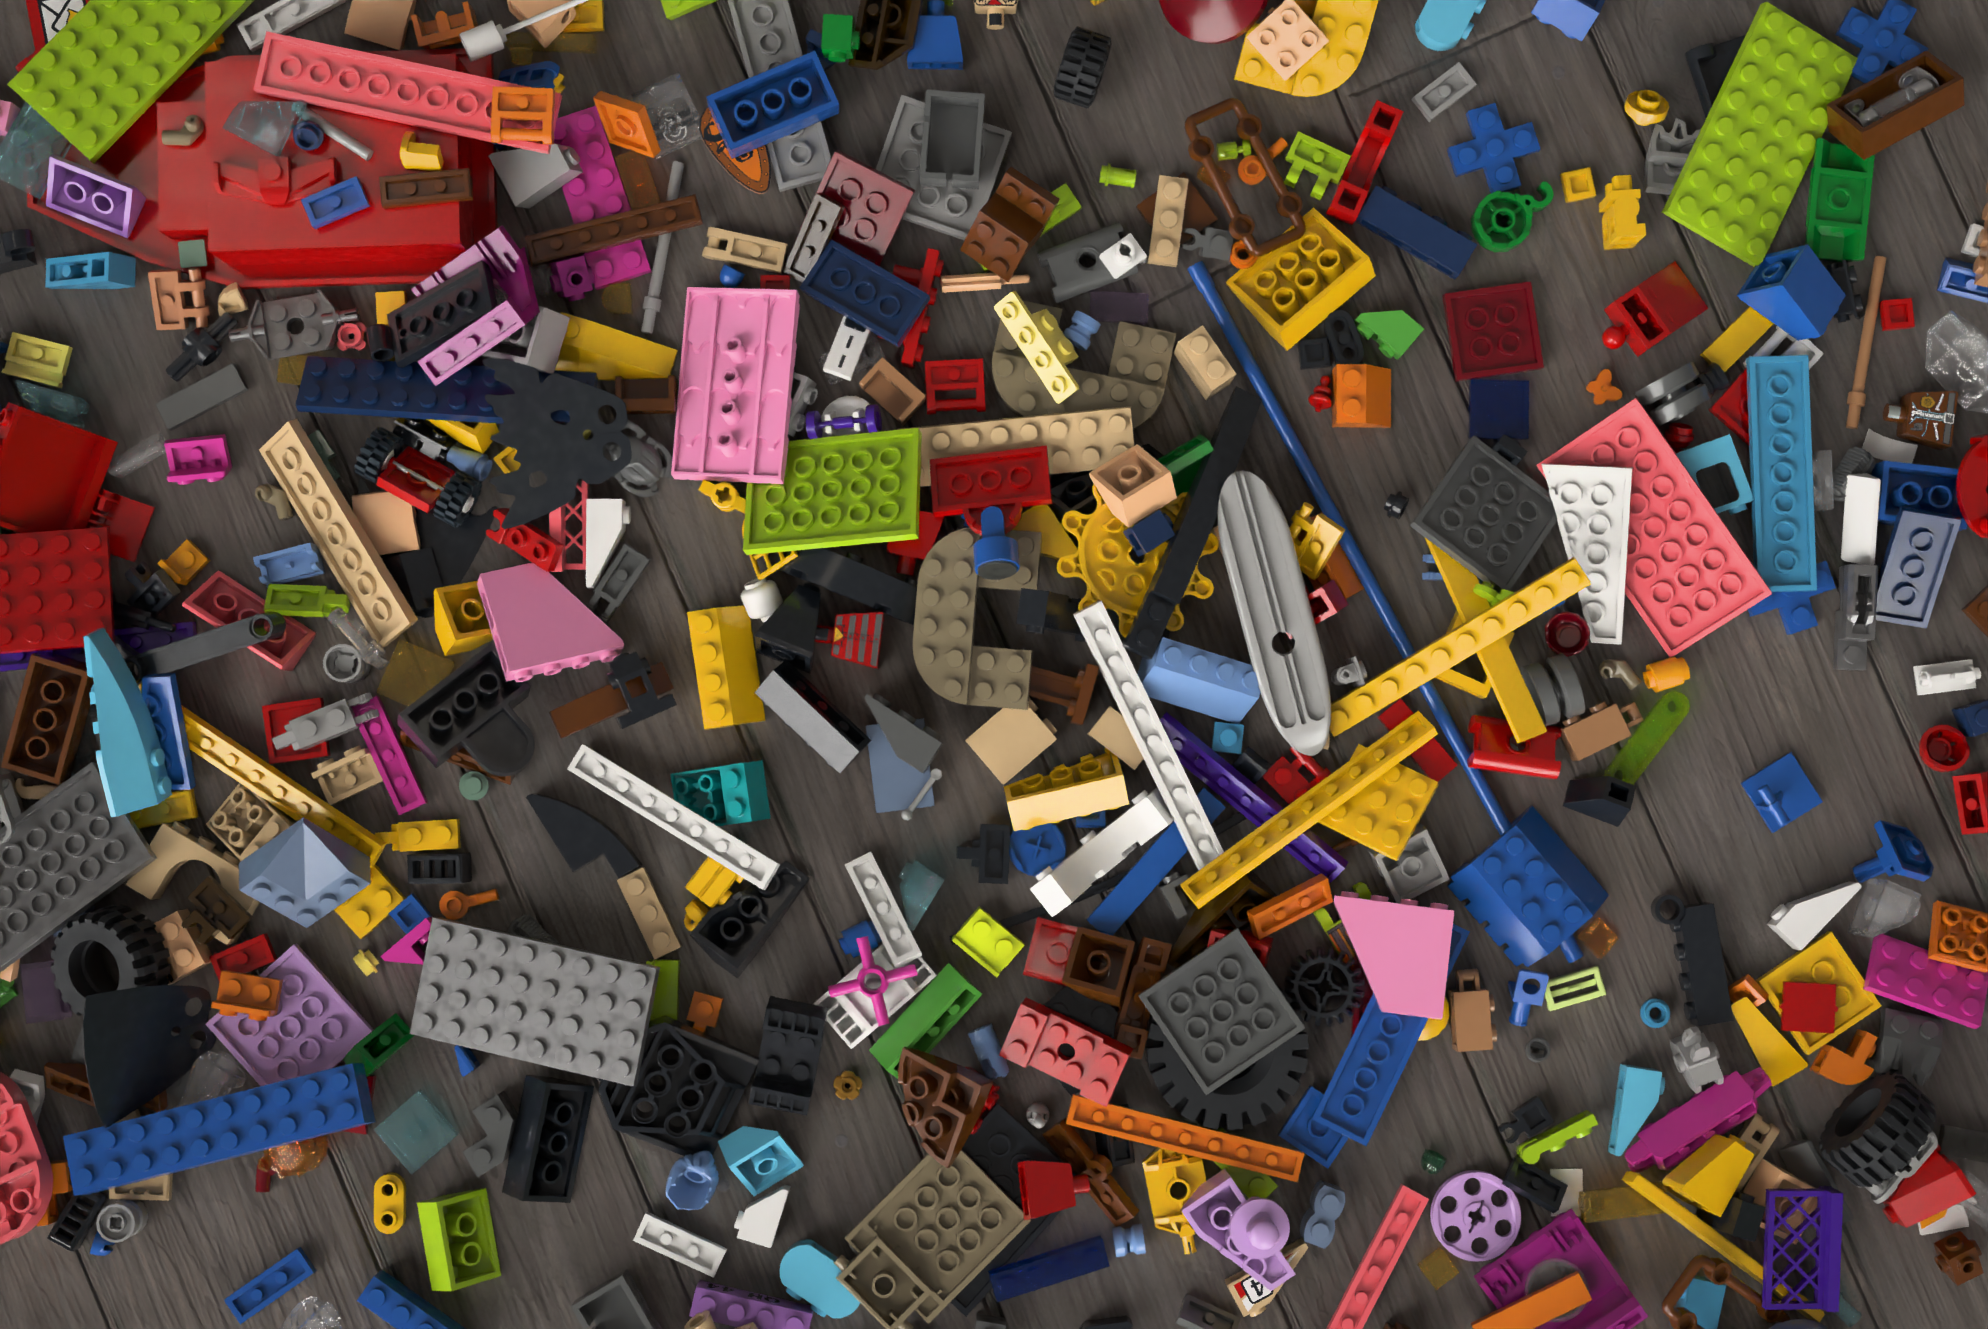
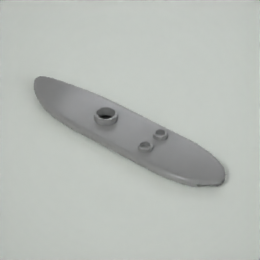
[1218,470,1331,756]

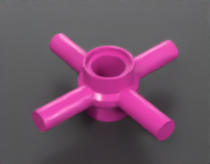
[828,936,918,1026]

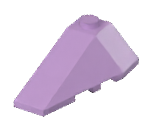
[1180,1169,1296,1291]

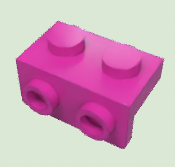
[164,434,232,485]

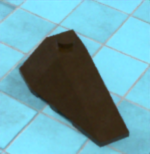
[1167,870,1278,968]

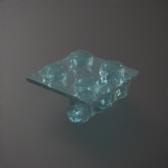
[15,379,89,428]

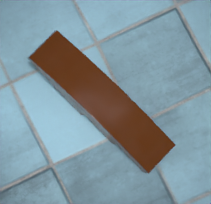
[549,662,674,739]
[44,1062,168,1112]

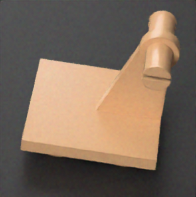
[1246,0,1329,81]

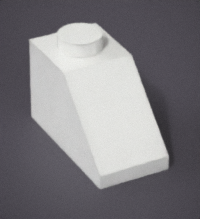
[734,1185,791,1248]

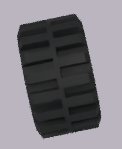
[1053,26,1112,109]

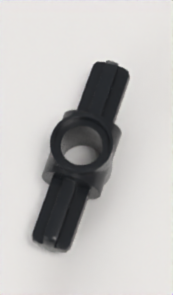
[166,312,238,382]

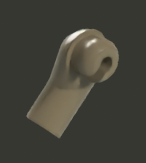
[162,115,204,146]
[255,483,293,521]
[1599,659,1642,690]

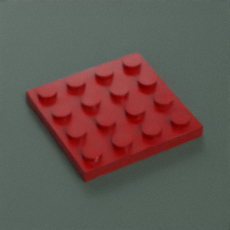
[0,527,115,654]

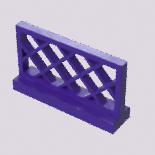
[1762,1186,1843,1312]

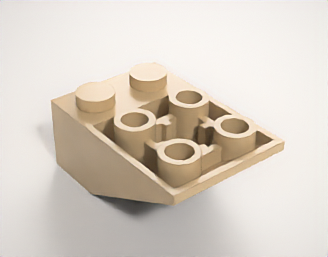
[205,783,297,861]

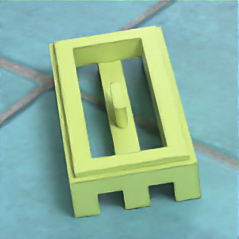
[1544,965,1607,1011]

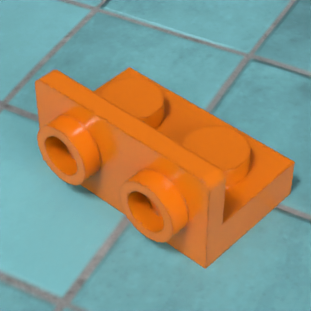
[211,970,283,1021]

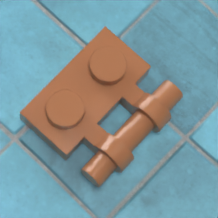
[148,268,210,330]

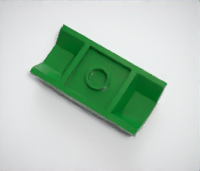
[1805,138,1875,262]

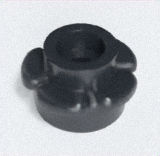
[1384,491,1409,519]

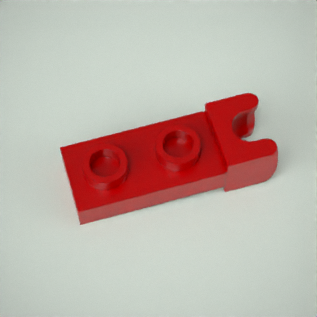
[486,508,564,572]

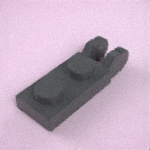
[586,543,651,625]

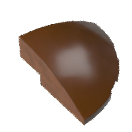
[898,1047,993,1168]

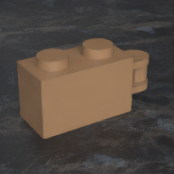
[1560,701,1644,761]
[1448,968,1497,1052]

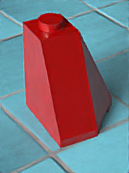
[1882,1145,1977,1228]

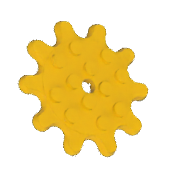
[1057,484,1219,638]

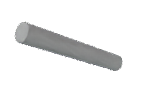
[292,102,374,161]

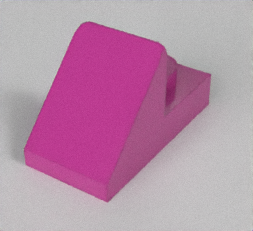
[380,917,432,965]

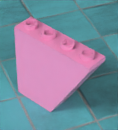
[477,563,624,682]
[1334,891,1454,1020]

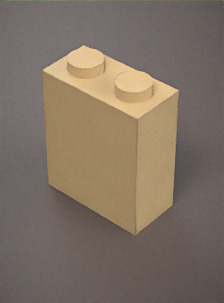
[1173,325,1236,401]
[965,698,1057,785]

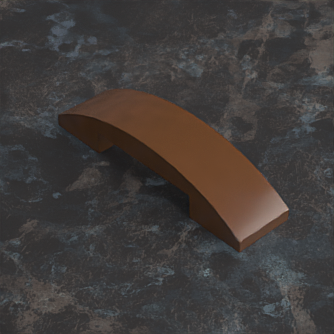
[1114,937,1172,1060]

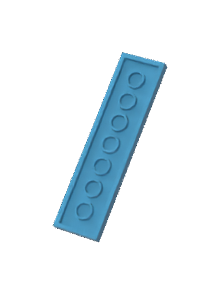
[1746,355,1817,592]

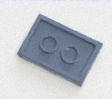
[866,718,935,813]

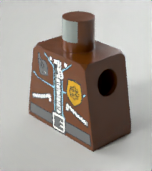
[1883,391,1958,450]

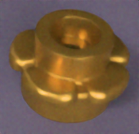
[833,1071,862,1100]

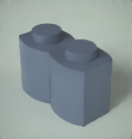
[1300,1180,1345,1249]

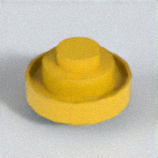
[1624,90,1669,126]

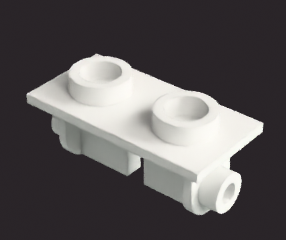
[1913,659,1981,695]

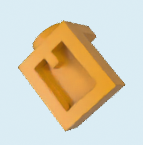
[157,539,211,585]

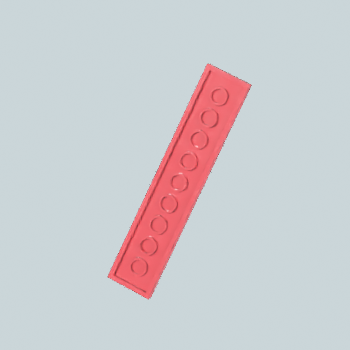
[253,31,562,154]

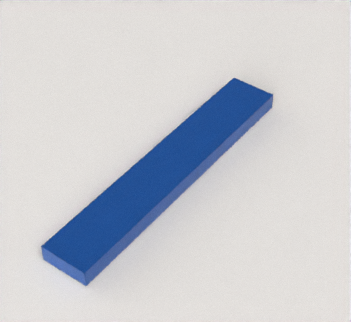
[1086,787,1226,935]

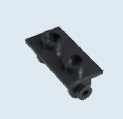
[1826,260,1864,323]
[393,418,457,462]

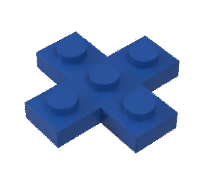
[1835,0,1929,83]
[1447,103,1540,193]
[1748,560,1836,635]

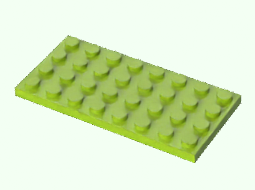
[7,0,254,164]
[1661,2,1858,267]

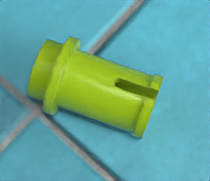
[1099,163,1137,188]

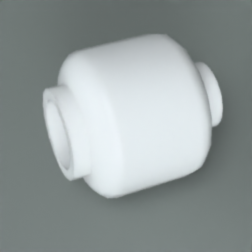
[740,577,783,622]

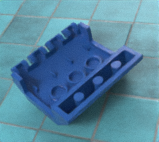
[1447,805,1609,967]

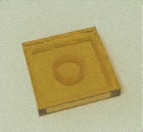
[376,639,455,706]

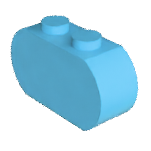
[1414,0,1487,51]
[780,1239,860,1318]

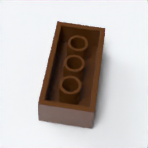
[1,651,94,785]

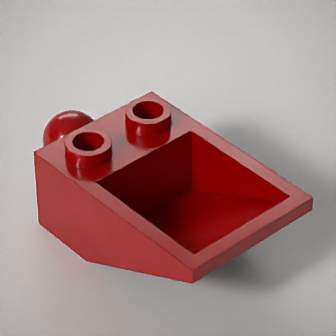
[1602,261,1709,357]

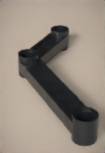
[83,612,286,683]

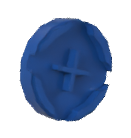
[1009,823,1066,876]

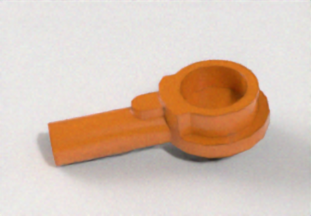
[1238,137,1288,185]
[439,889,499,920]

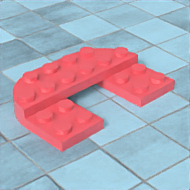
[0,1072,53,1245]

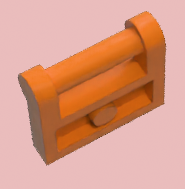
[491,86,555,145]

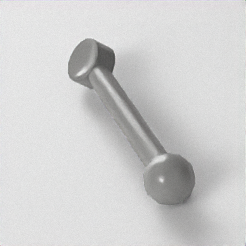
[901,768,942,821]

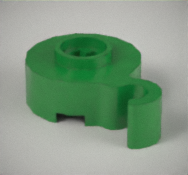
[1471,181,1554,252]

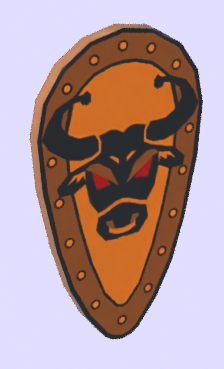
[699,106,771,194]

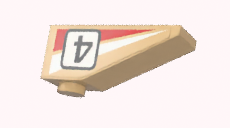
[1225,1238,1308,1317]

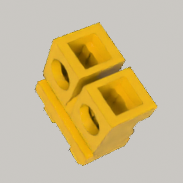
[1599,175,1646,250]

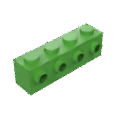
[869,963,982,1079]

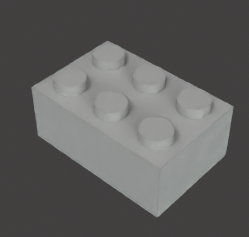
[480,298,570,374]

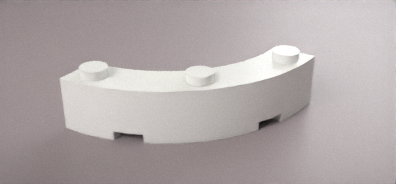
[1030,787,1173,917]

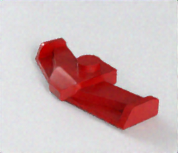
[213,157,337,206]

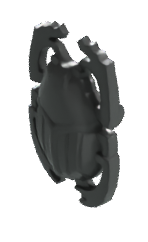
[602,420,672,497]

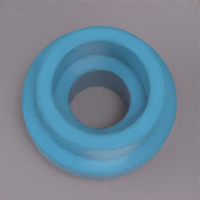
[1640,998,1670,1028]

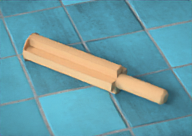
[940,272,1030,293]

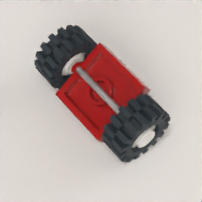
[354,427,482,528]

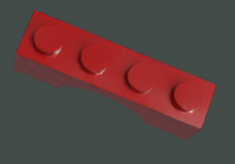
[1326,100,1404,225]

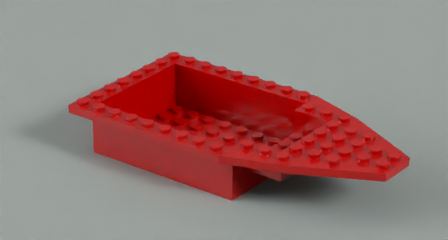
[26,48,498,289]

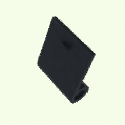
[1685,35,1746,118]

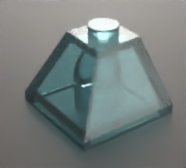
[898,859,946,931]

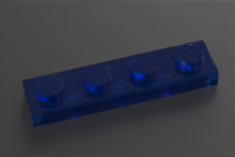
[988,1235,1110,1302]

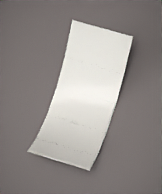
[1862,429,1918,464]

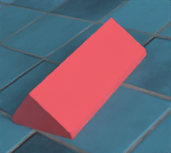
[182,570,316,671]

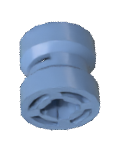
[1063,311,1101,351]
[1112,1224,1146,1258]

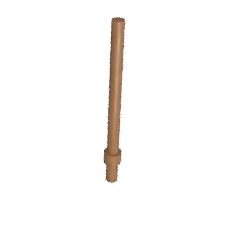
[1846,256,1887,429]

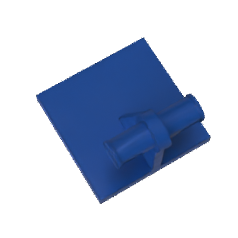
[1741,752,1823,833]

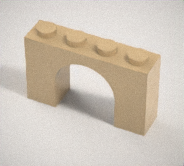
[126,821,260,945]

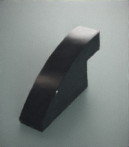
[526,794,643,878]

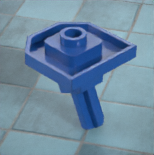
[1853,820,1934,883]

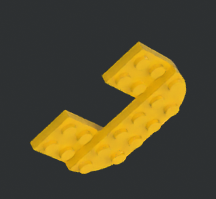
[1233,0,1379,97]

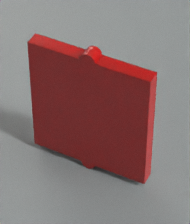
[1779,981,1838,1033]

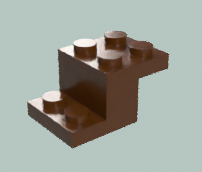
[960,167,1060,282]

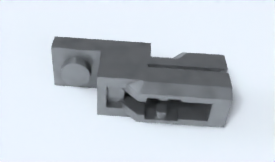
[1833,564,1878,671]

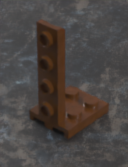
[1029,664,1099,726]

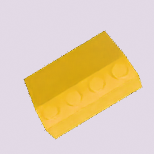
[1226,207,1376,351]

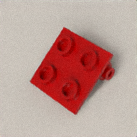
[86,488,155,562]

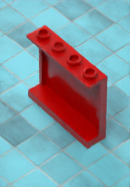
[0,402,118,533]

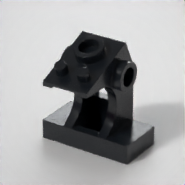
[607,651,677,729]

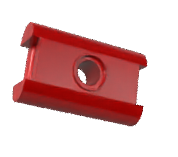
[1467,714,1562,780]

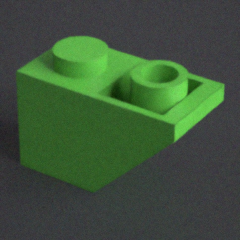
[1354,310,1424,360]

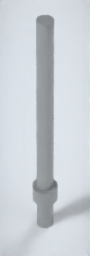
[641,161,684,334]

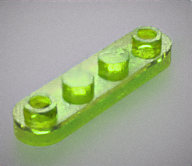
[1604,691,1690,785]

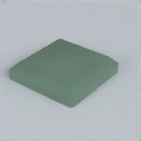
[178,239,208,268]

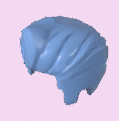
[665,1151,719,1210]

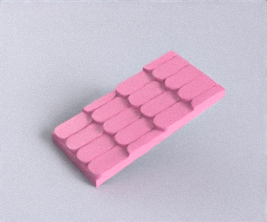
[671,287,800,484]

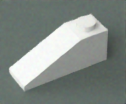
[586,499,631,589]
[1767,881,1862,951]

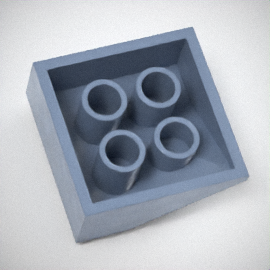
[239,817,371,928]

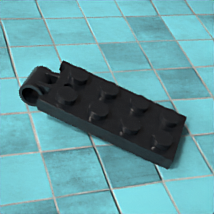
[366,261,498,368]

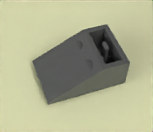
[864,693,943,774]

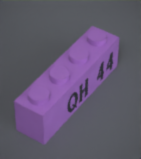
[689,1280,814,1329]

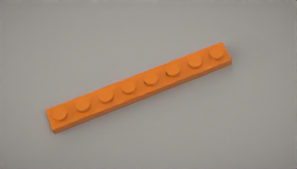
[1065,1094,1304,1182]

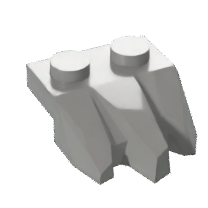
[1644,118,1701,195]

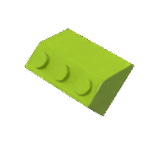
[417,1188,501,1291]

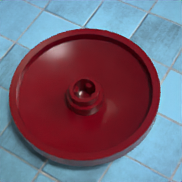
[1159,0,1268,44]

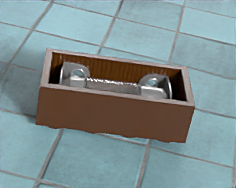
[1827,50,1964,160]

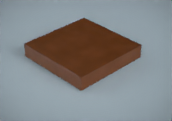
[1136,172,1218,248]

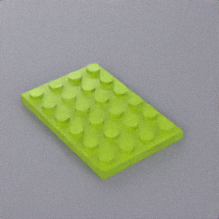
[743,428,922,555]

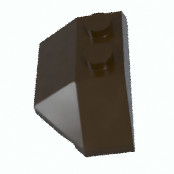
[848,0,923,70]

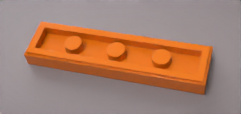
[1471,1271,1592,1329]

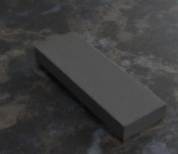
[155,363,249,431]

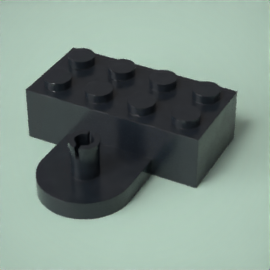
[398,643,535,776]

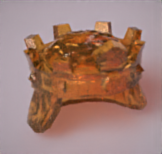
[258,1135,328,1179]

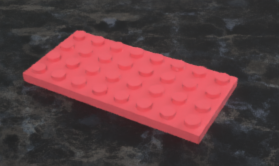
[1536,397,1772,658]

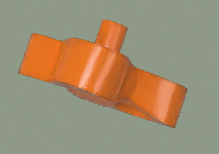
[1586,369,1623,405]

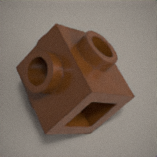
[1934,1230,1984,1286]

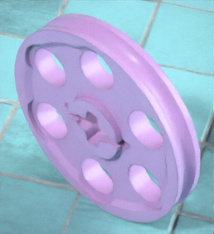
[1430,1170,1521,1262]

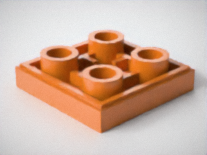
[1928,900,1988,973]

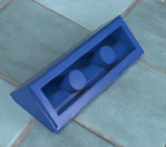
[1937,258,1988,303]

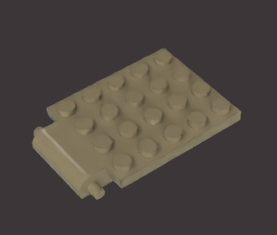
[833,1149,1031,1329]

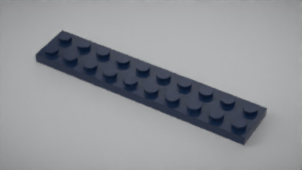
[295,356,598,425]

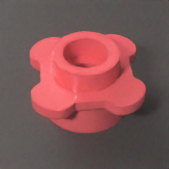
[337,322,366,351]

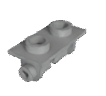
[1331,656,1367,687]

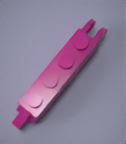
[1625,1067,1772,1173]

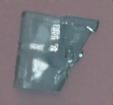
[223,101,307,156]

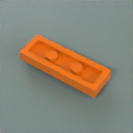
[1247,873,1333,940]

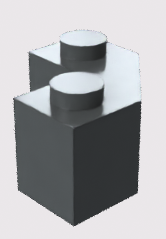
[462,1091,518,1177]

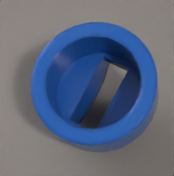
[720,264,745,288]
[90,1231,115,1256]

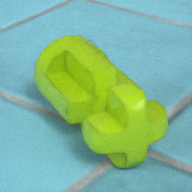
[1216,140,1251,161]

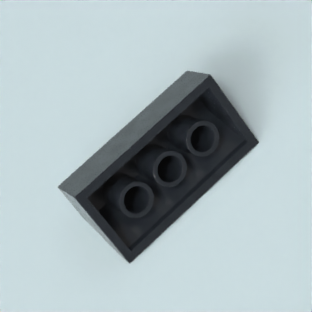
[502,1075,594,1203]

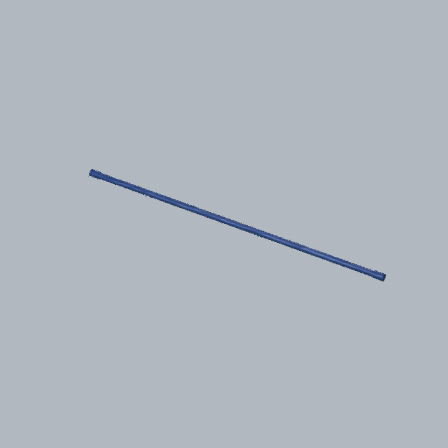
[1187,261,1584,963]

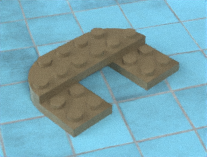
[992,300,1177,430]
[913,527,1043,710]

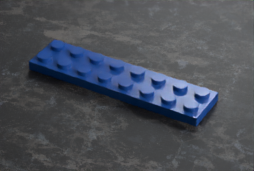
[1312,924,1470,1147]

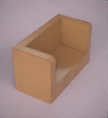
[859,357,926,426]

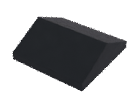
[383,547,444,614]

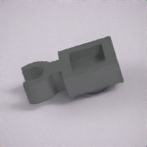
[1180,227,1233,261]

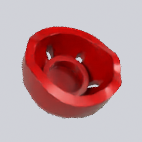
[1919,725,1970,772]

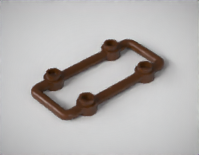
[1184,98,1306,257]
[1662,1255,1791,1329]

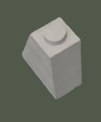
[489,144,583,209]

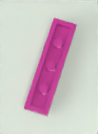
[352,696,428,815]

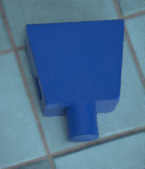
[907,0,963,70]

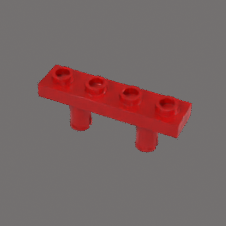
[878,248,944,369]

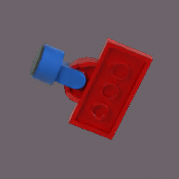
[929,445,1052,580]

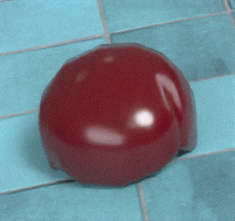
[1545,611,1590,657]

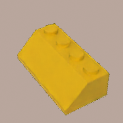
[687,605,766,730]

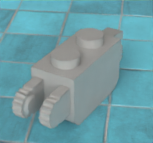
[272,692,380,751]

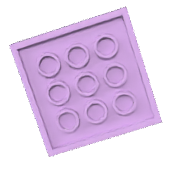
[205,944,374,1086]

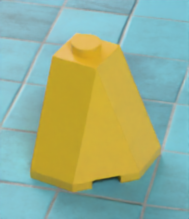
[1662,1134,1754,1218]

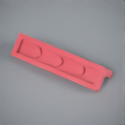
[549,479,589,572]

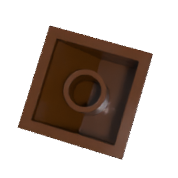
[1062,926,1135,1007]

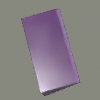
[46,154,147,238]

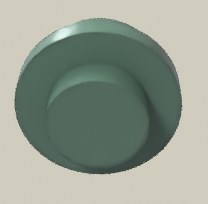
[459,771,489,800]

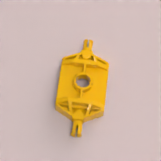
[1142,1147,1206,1254]

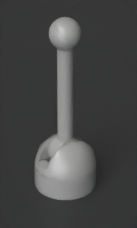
[1026,1102,1050,1128]

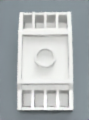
[813,943,937,1049]

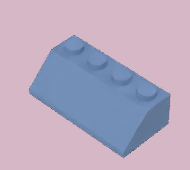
[1138,637,1260,724]

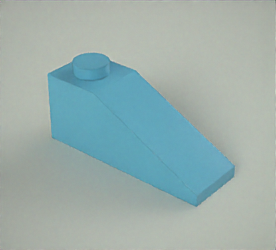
[1608,1064,1665,1156]

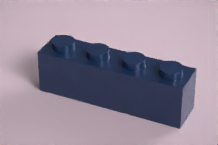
[1355,185,1477,280]

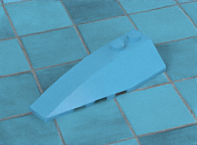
[83,628,172,817]

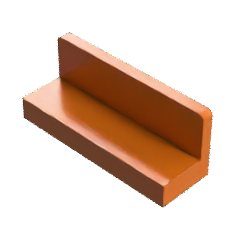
[1297,512,1364,599]

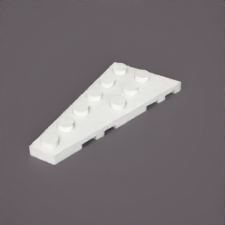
[1541,463,1633,645]

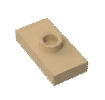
[109,1173,173,1201]

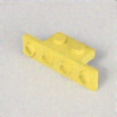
[994,291,1079,404]

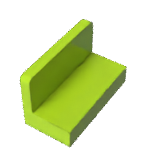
[646,959,680,1021]

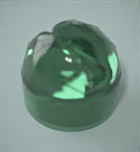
[1420,1149,1447,1174]

